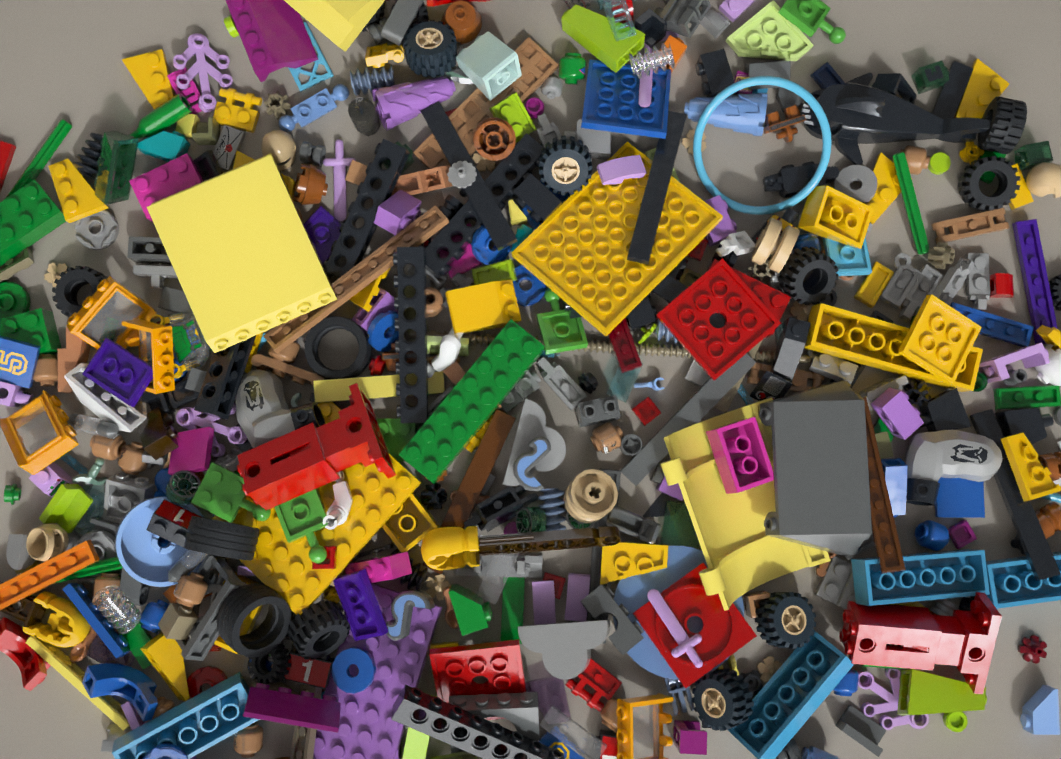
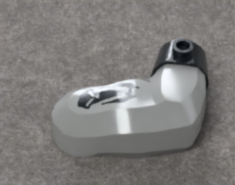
[236,369,326,448]
[904,430,1003,506]

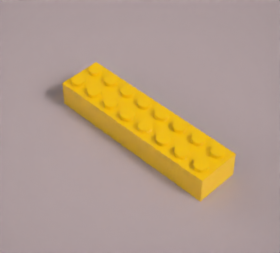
[804,303,983,392]

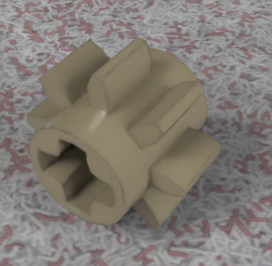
[263,91,292,119]
[928,242,955,269]
[748,256,771,281]

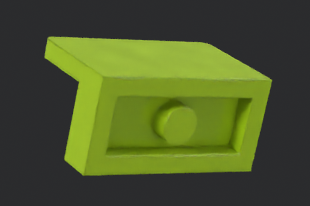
[39,484,93,533]

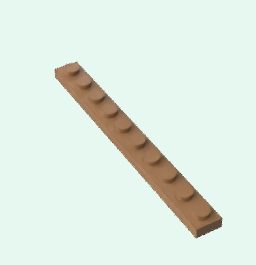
[264,205,449,354]

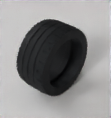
[304,316,371,380]
[184,516,259,561]
[216,583,292,658]

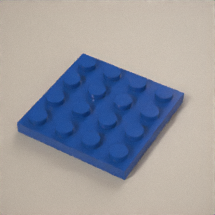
[581,59,671,139]

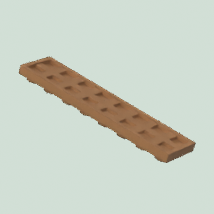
[413,37,559,169]

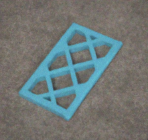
[288,22,334,92]

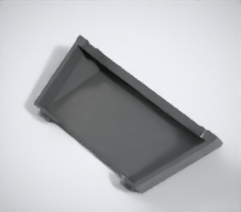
[759,380,872,555]

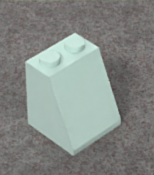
[456,31,522,101]

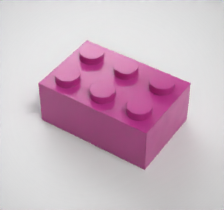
[129,153,203,222]
[706,417,774,494]

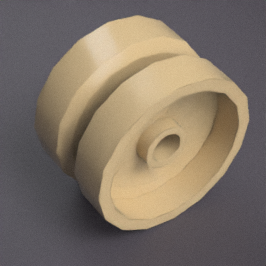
[751,217,800,273]
[564,469,618,523]

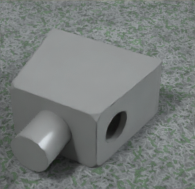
[564,119,611,160]

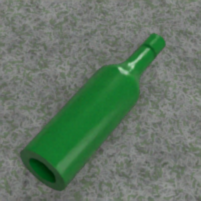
[120,93,193,148]

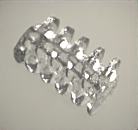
[629,42,675,79]
[92,585,141,634]

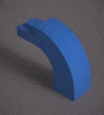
[82,663,158,722]

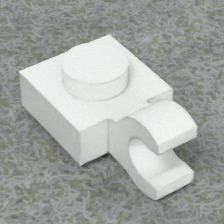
[715,231,755,257]

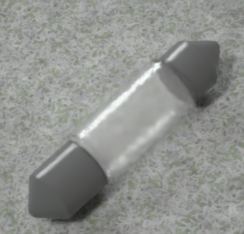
[68,413,119,439]
[168,550,208,582]

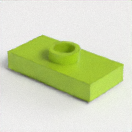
[472,259,517,285]

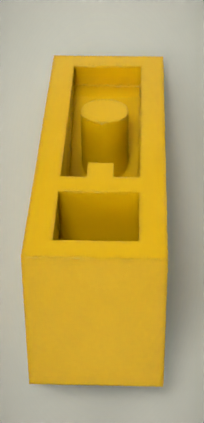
[140,632,189,701]

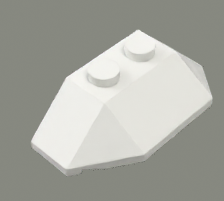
[64,363,147,432]

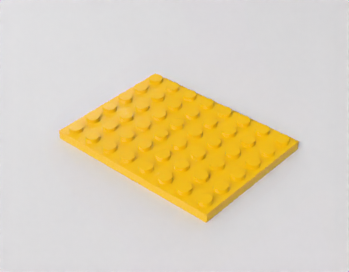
[511,142,723,336]
[212,402,421,615]

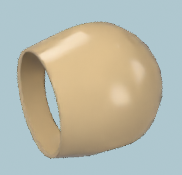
[262,130,296,171]
[1026,162,1061,198]
[26,523,69,561]

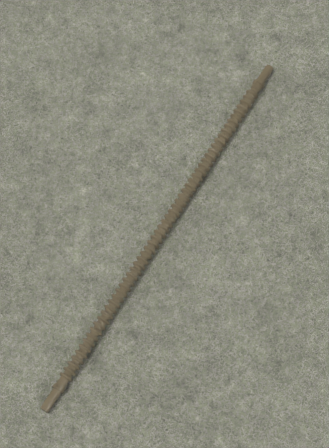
[409,330,811,363]

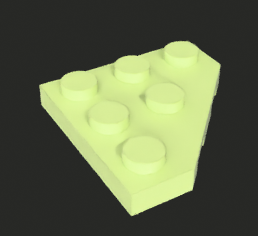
[725,0,814,61]

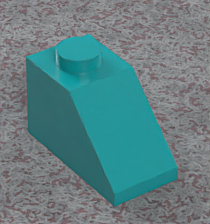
[135,131,191,162]

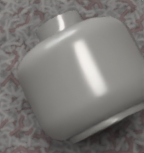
[542,76,563,99]

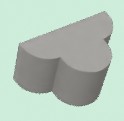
[503,399,566,486]
[518,620,610,680]

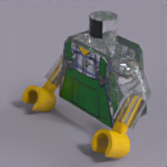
[151,312,212,378]

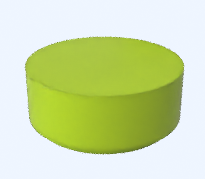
[224,15,240,38]
[928,152,951,175]
[943,712,968,732]

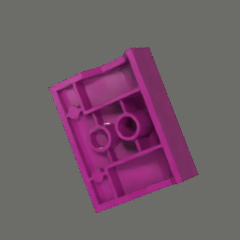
[226,0,319,82]
[243,683,341,733]

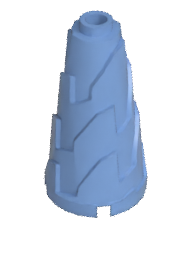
[684,93,768,136]

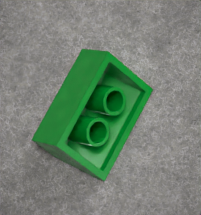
[448,583,493,636]

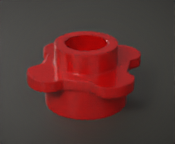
[369,355,386,376]

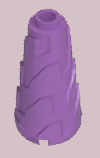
[372,76,456,131]

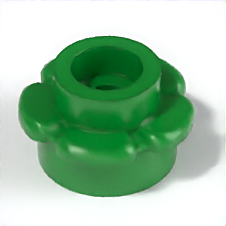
[4,484,21,505]

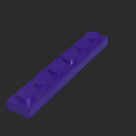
[1012,219,1058,345]

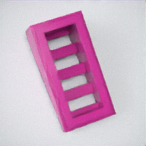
[167,67,202,114]

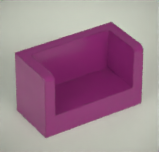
[673,720,707,755]

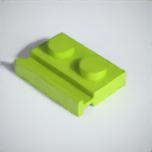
[489,92,537,143]

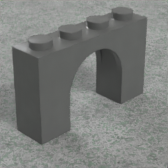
[448,692,540,753]

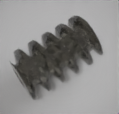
[348,97,380,136]

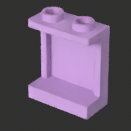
[978,343,1050,383]

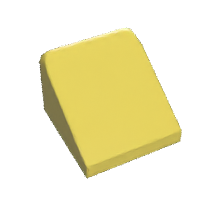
[175,114,200,138]
[508,200,527,226]

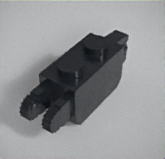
[763,161,840,198]
[464,485,538,532]

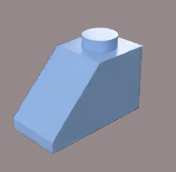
[1020,685,1060,735]

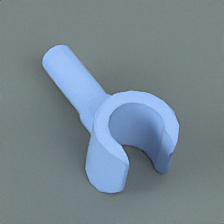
[634,377,665,391]

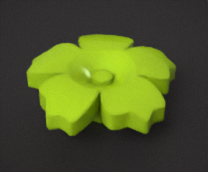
[638,323,657,344]

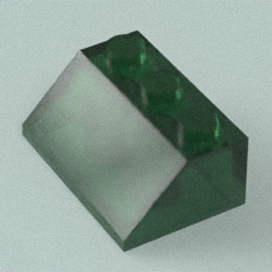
[94,131,139,205]

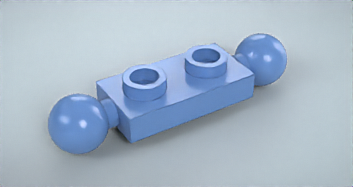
[279,84,349,132]

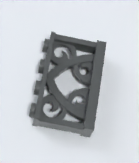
[175,554,247,661]

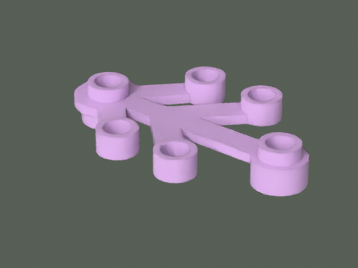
[173,33,233,113]
[176,403,247,456]
[858,668,929,730]

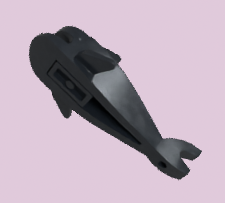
[801,73,991,165]

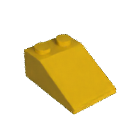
[798,185,874,249]
[445,280,522,334]

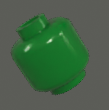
[558,53,586,85]

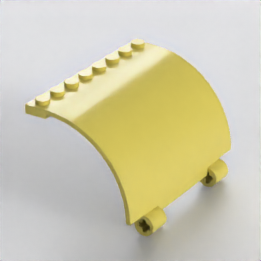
[661,397,831,611]

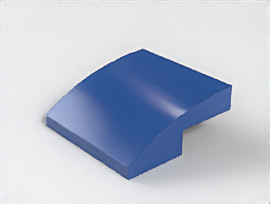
[935,477,985,518]

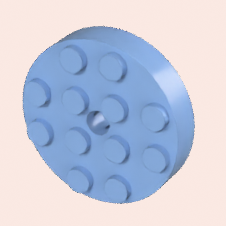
[115,496,207,587]

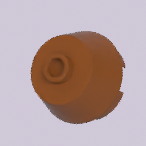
[441,1,482,44]
[473,118,516,161]
[293,163,328,205]

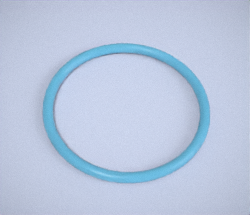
[693,76,832,215]

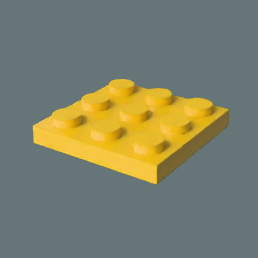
[898,294,982,384]

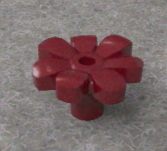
[1018,635,1047,664]

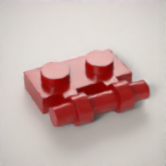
[565,658,622,712]

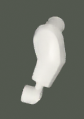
[428,326,463,378]
[323,471,353,530]

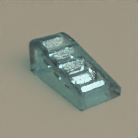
[603,0,637,41]

